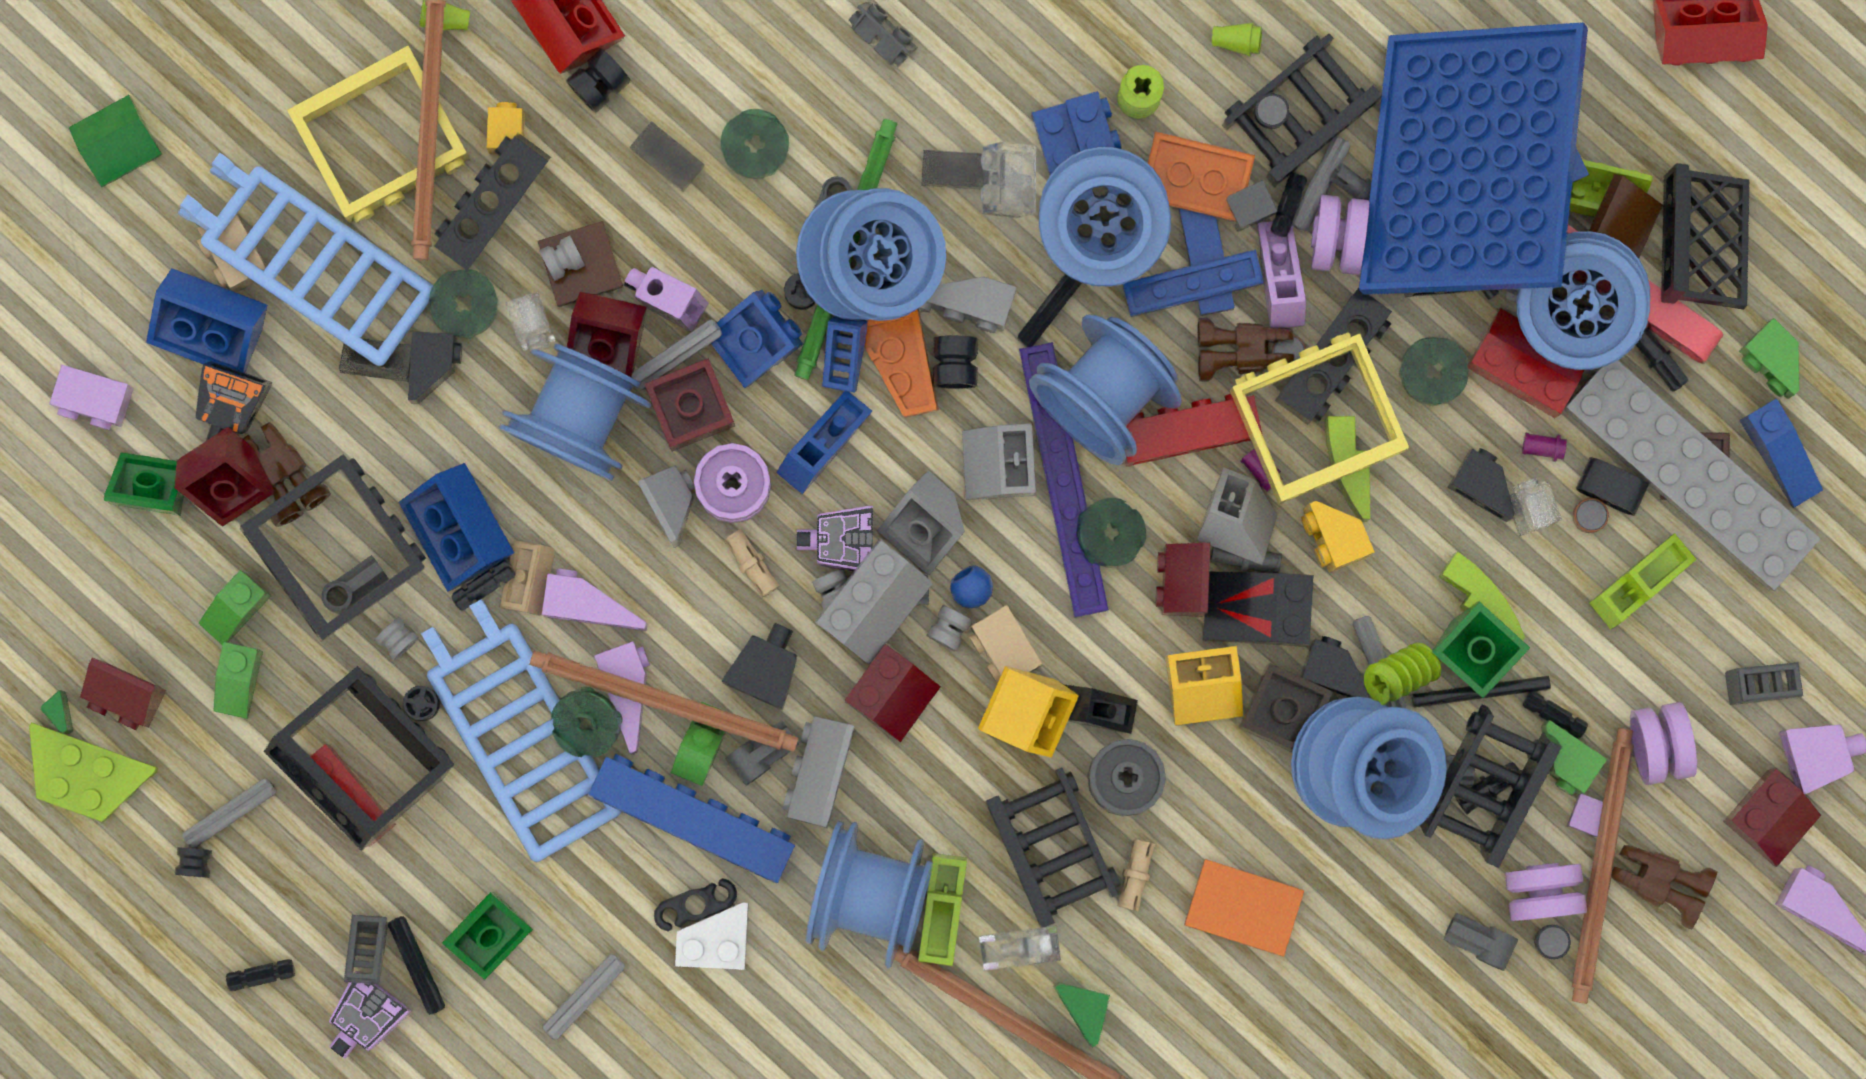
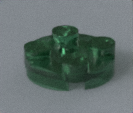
[721,109,789,179]
[429,269,499,339]
[1399,337,1469,407]
[1077,498,1146,568]
[551,686,623,757]

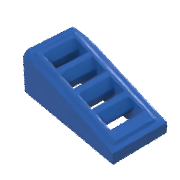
[822,316,868,393]

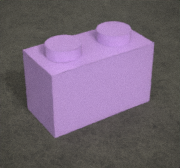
[49,365,134,430]

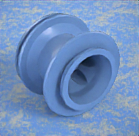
[1039,147,1171,287]
[796,188,946,321]
[1516,231,1650,370]
[1029,315,1182,465]
[499,344,651,481]
[1291,697,1447,839]
[806,821,933,969]

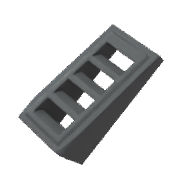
[1725,662,1803,705]
[344,915,388,984]

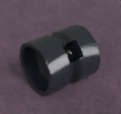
[566,48,631,113]
[933,335,978,389]

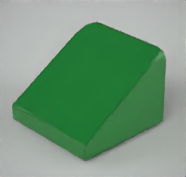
[40,690,73,734]

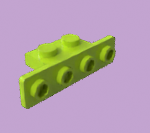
[1569,159,1653,217]

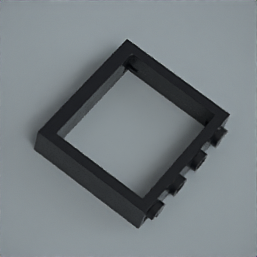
[240,454,426,642]
[263,666,455,851]

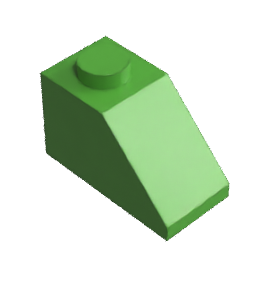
[198,570,271,646]
[213,642,263,719]
[1541,720,1607,796]

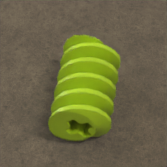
[1117,65,1164,119]
[1364,642,1442,705]

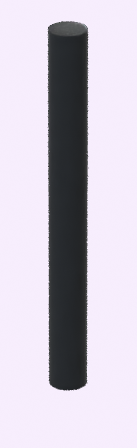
[1412,676,1551,708]

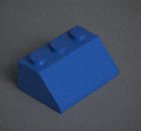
[146,268,268,372]
[398,463,514,592]

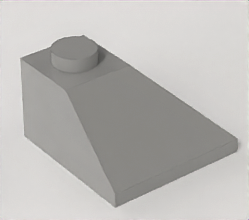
[638,465,695,548]
[877,470,965,575]

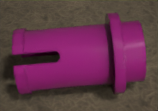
[1522,432,1567,462]
[1240,449,1283,492]

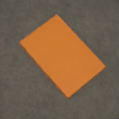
[1148,132,1255,222]
[1184,859,1304,957]

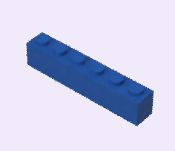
[588,754,795,883]

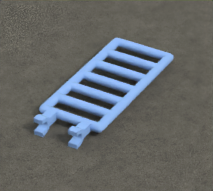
[178,153,436,366]
[421,599,621,862]

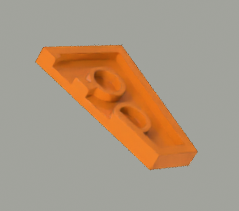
[864,309,939,418]

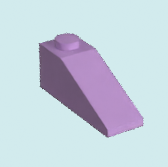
[1258,221,1306,328]
[542,569,648,631]
[594,641,650,754]
[1775,865,1866,955]

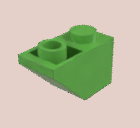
[1739,318,1799,399]
[671,701,726,786]

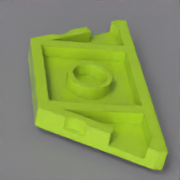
[29,722,158,822]

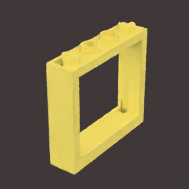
[287,46,470,223]
[1230,332,1409,504]

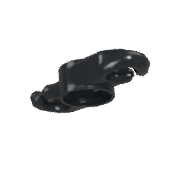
[654,878,737,931]

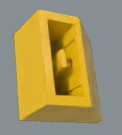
[1301,501,1374,573]
[1165,646,1243,726]
[978,666,1079,758]

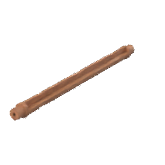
[411,0,446,261]
[529,650,799,752]
[1572,728,1634,1004]
[894,945,1126,1079]

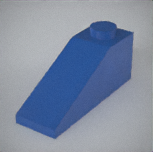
[776,391,872,494]
[1739,398,1823,508]

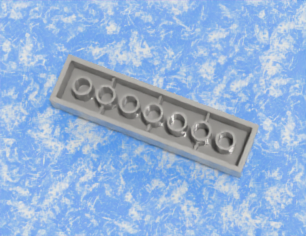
[1564,360,1821,591]

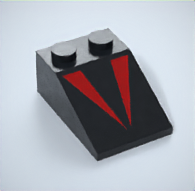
[1203,571,1314,647]

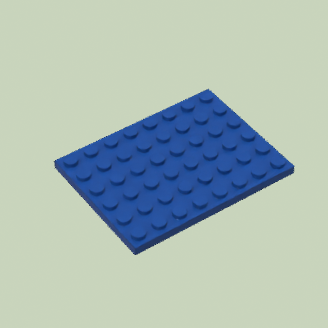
[1359,22,1588,295]

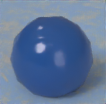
[950,565,993,609]

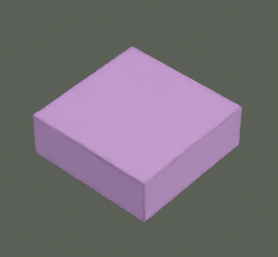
[1567,794,1603,837]

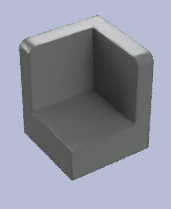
[1226,180,1277,232]

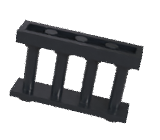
[1222,33,1382,187]
[1420,704,1562,868]
[985,767,1121,928]

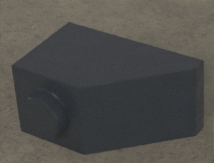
[408,332,462,404]
[1447,448,1515,522]
[1300,636,1370,698]
[1063,684,1138,734]

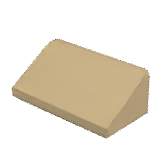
[500,540,555,616]

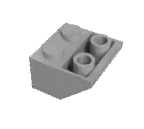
[962,423,1036,500]
[1197,467,1277,565]

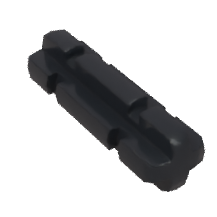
[1270,173,1307,237]
[451,560,516,611]
[1523,691,1588,739]
[226,959,295,991]

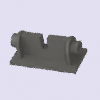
[848,2,918,67]

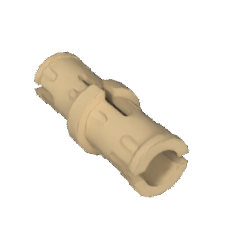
[723,528,780,598]
[1117,839,1155,912]

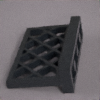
[1661,163,1749,310]

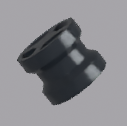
[784,273,815,310]
[403,686,440,721]
[175,847,212,878]

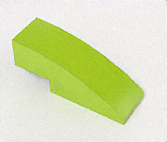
[1324,416,1370,522]
[1589,533,1697,629]
[1438,551,1525,641]
[918,853,967,966]

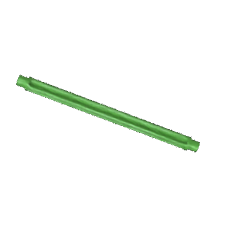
[794,119,897,380]

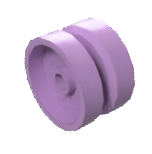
[1311,194,1369,275]
[694,443,771,523]
[1630,702,1697,785]
[1505,863,1587,921]

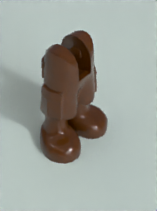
[1197,318,1295,382]
[242,422,331,527]
[1611,845,1718,930]

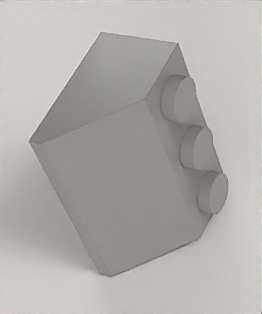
[815,540,933,664]
[782,716,855,829]

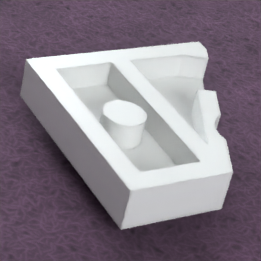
[675,903,748,970]

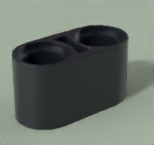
[1576,457,1649,516]

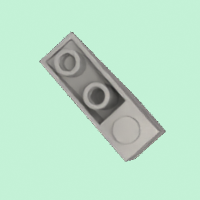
[918,277,1017,333]

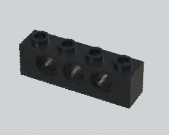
[434,133,551,271]
[1275,287,1392,425]

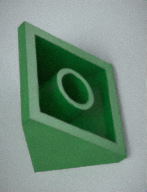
[69,95,162,187]
[104,452,184,516]
[1432,601,1530,698]
[442,892,533,980]
[1053,983,1110,1048]

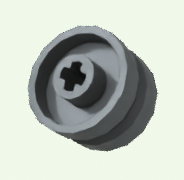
[1087,739,1166,817]

